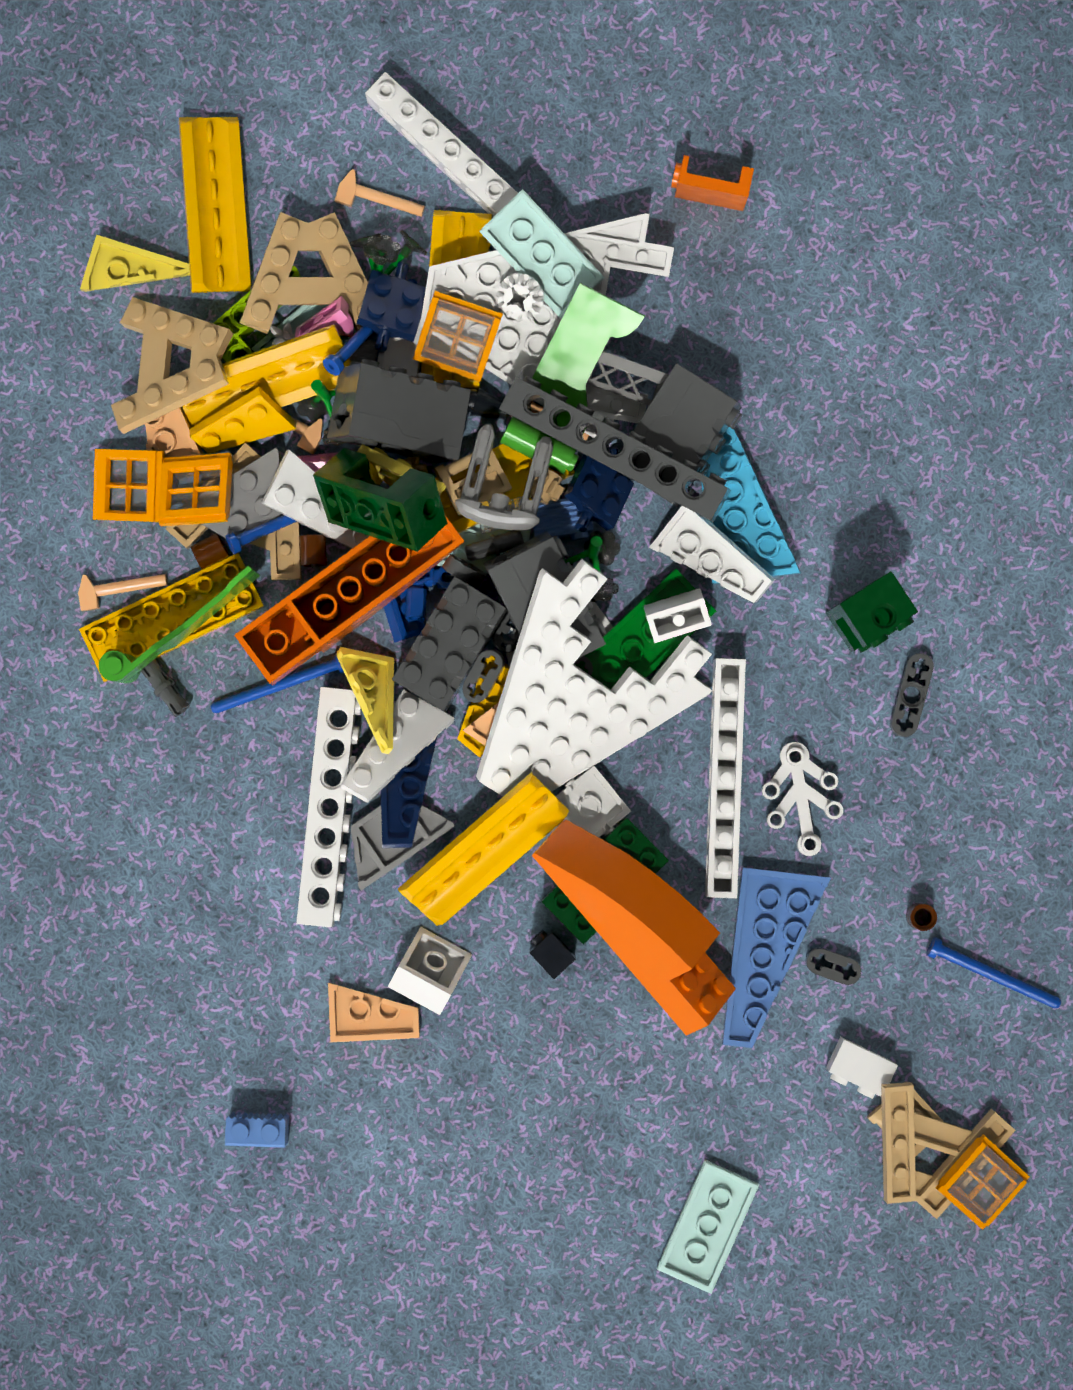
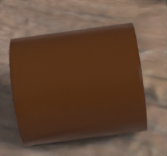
[190,533,229,570]
[299,535,327,567]
[906,903,937,931]

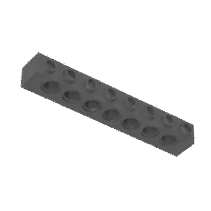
[499,376,731,522]

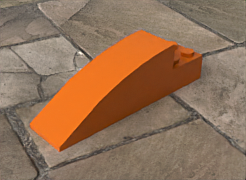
[234,515,465,686]
[532,820,736,1036]

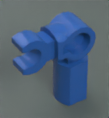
[405,567,451,622]

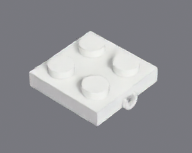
[556,766,631,837]

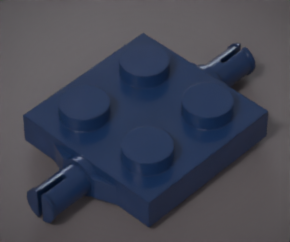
[356,262,426,351]
[564,448,634,532]

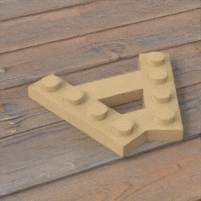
[240,212,368,334]
[111,297,233,434]
[165,442,302,581]
[881,1082,1016,1219]

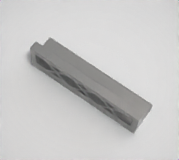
[587,351,669,406]

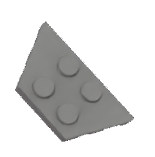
[180,448,283,539]
[350,805,455,891]

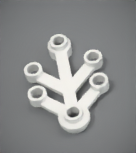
[761,742,843,856]

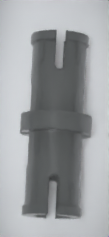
[141,659,190,717]

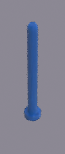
[323,279,417,376]
[225,515,297,554]
[210,653,344,713]
[926,937,1061,1008]

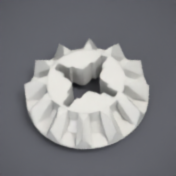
[496,273,544,322]

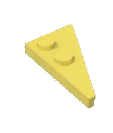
[80,235,190,292]
[357,444,446,495]
[337,647,394,754]

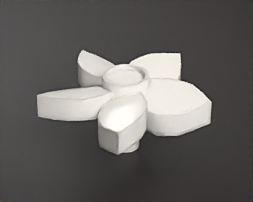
[270,323,295,346]

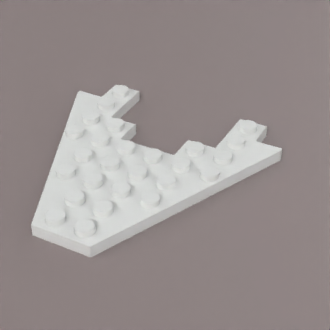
[420,213,674,446]
[476,559,712,796]

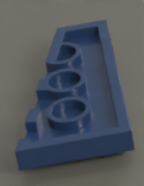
[381,735,438,848]

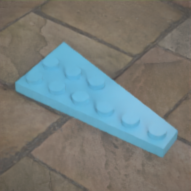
[701,427,801,584]

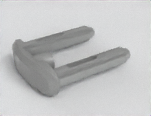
[455,424,554,530]

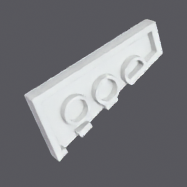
[262,450,369,549]
[649,506,776,603]
[342,689,454,803]

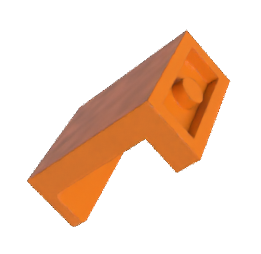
[671,155,754,211]

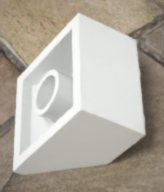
[388,927,472,1015]

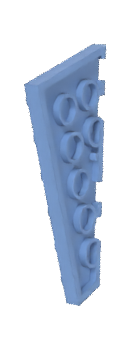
[722,867,831,1048]

